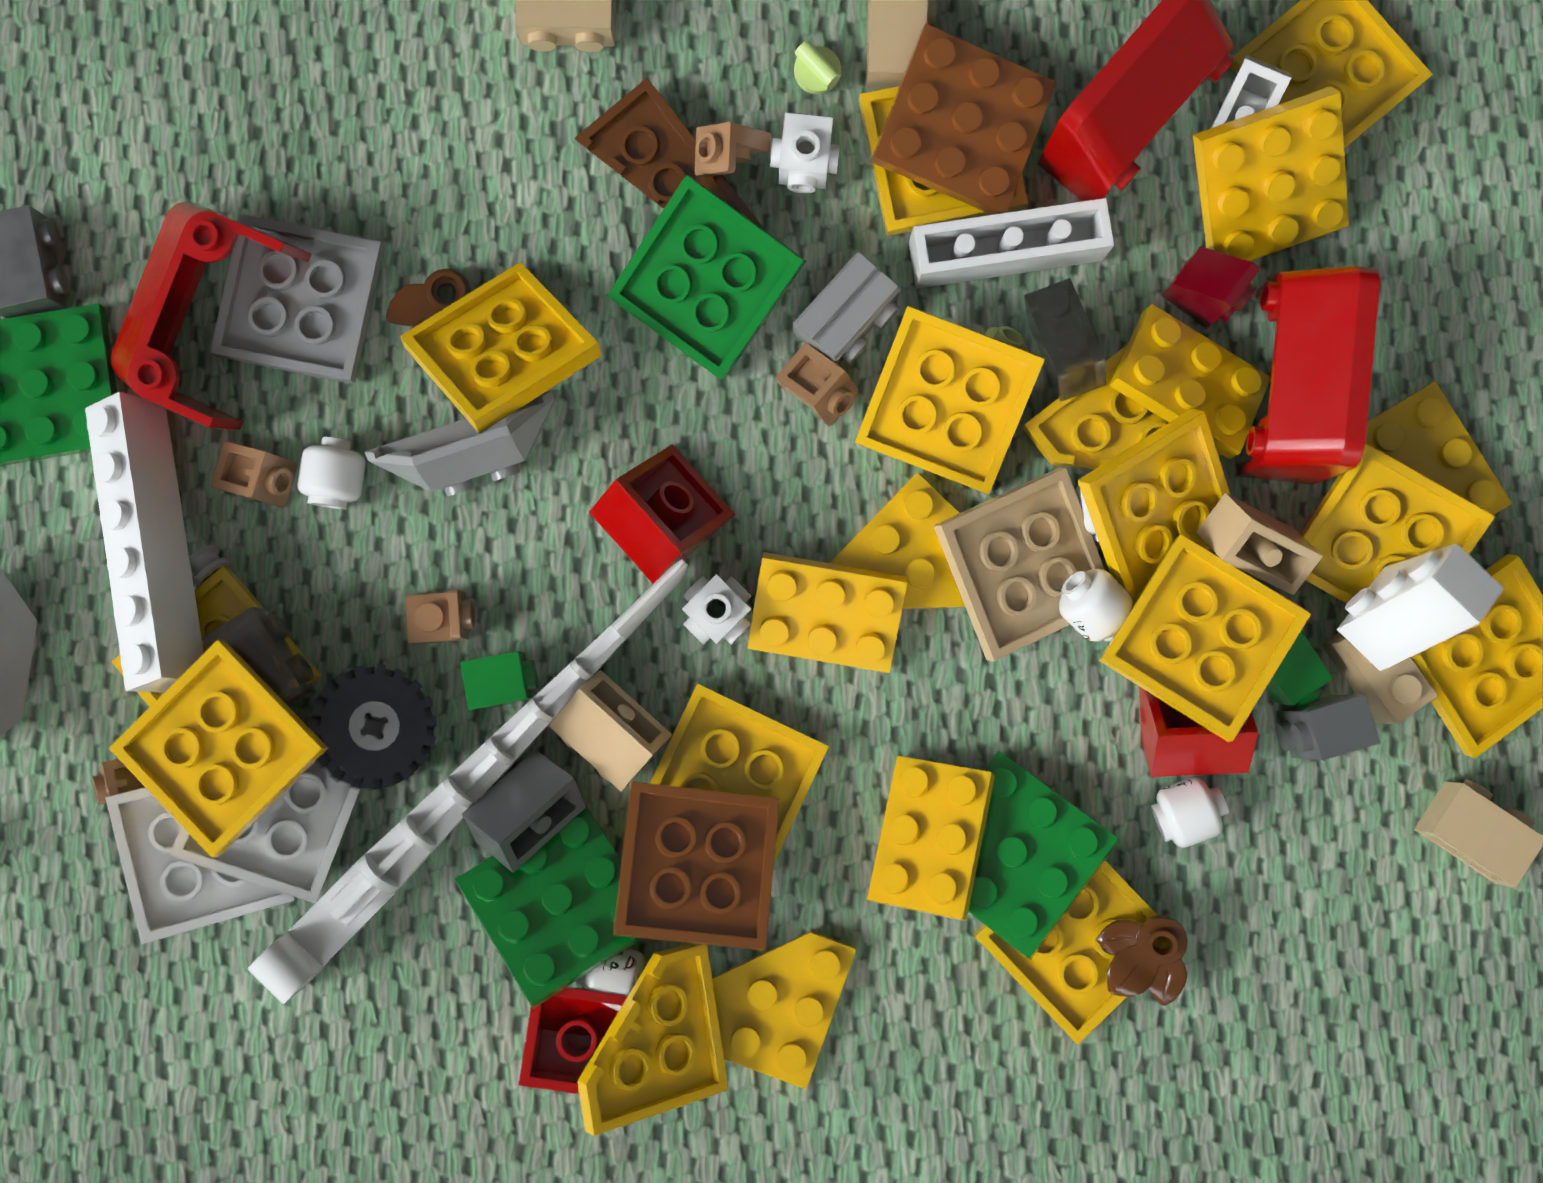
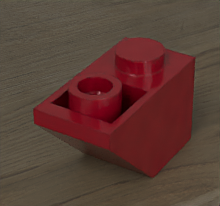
[1161,246,1261,329]

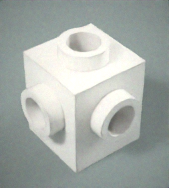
[770,113,840,193]
[682,574,752,646]

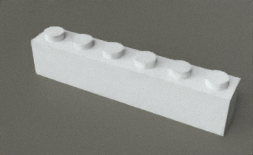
[85,392,204,693]

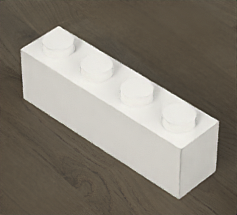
[909,198,1114,289]

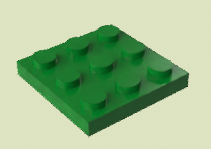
[607,175,807,380]
[0,303,117,466]
[968,750,1120,960]
[455,806,643,1009]

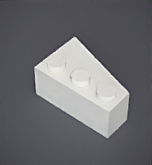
[1337,544,1504,671]

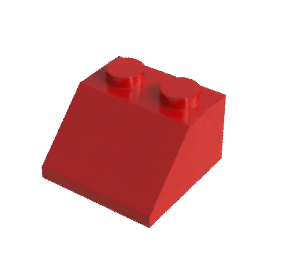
[589,444,735,584]
[1139,686,1258,777]
[518,987,628,1094]

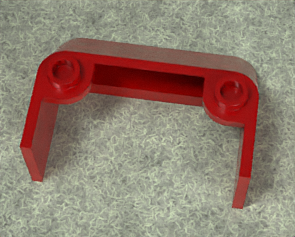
[1037,0,1236,201]
[111,201,312,430]
[1238,266,1380,485]

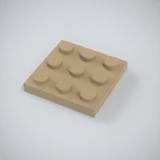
[933,468,1105,662]

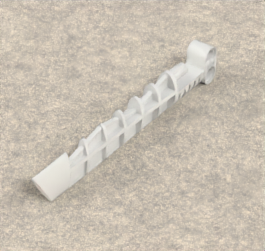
[248,560,688,1005]

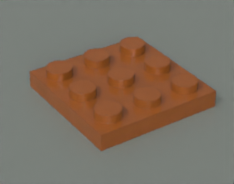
[870,23,1057,215]
[613,781,780,950]

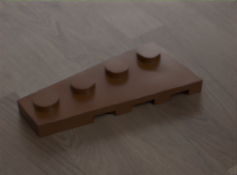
[574,78,765,230]

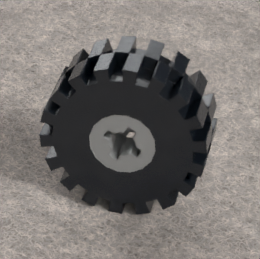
[307,664,437,791]

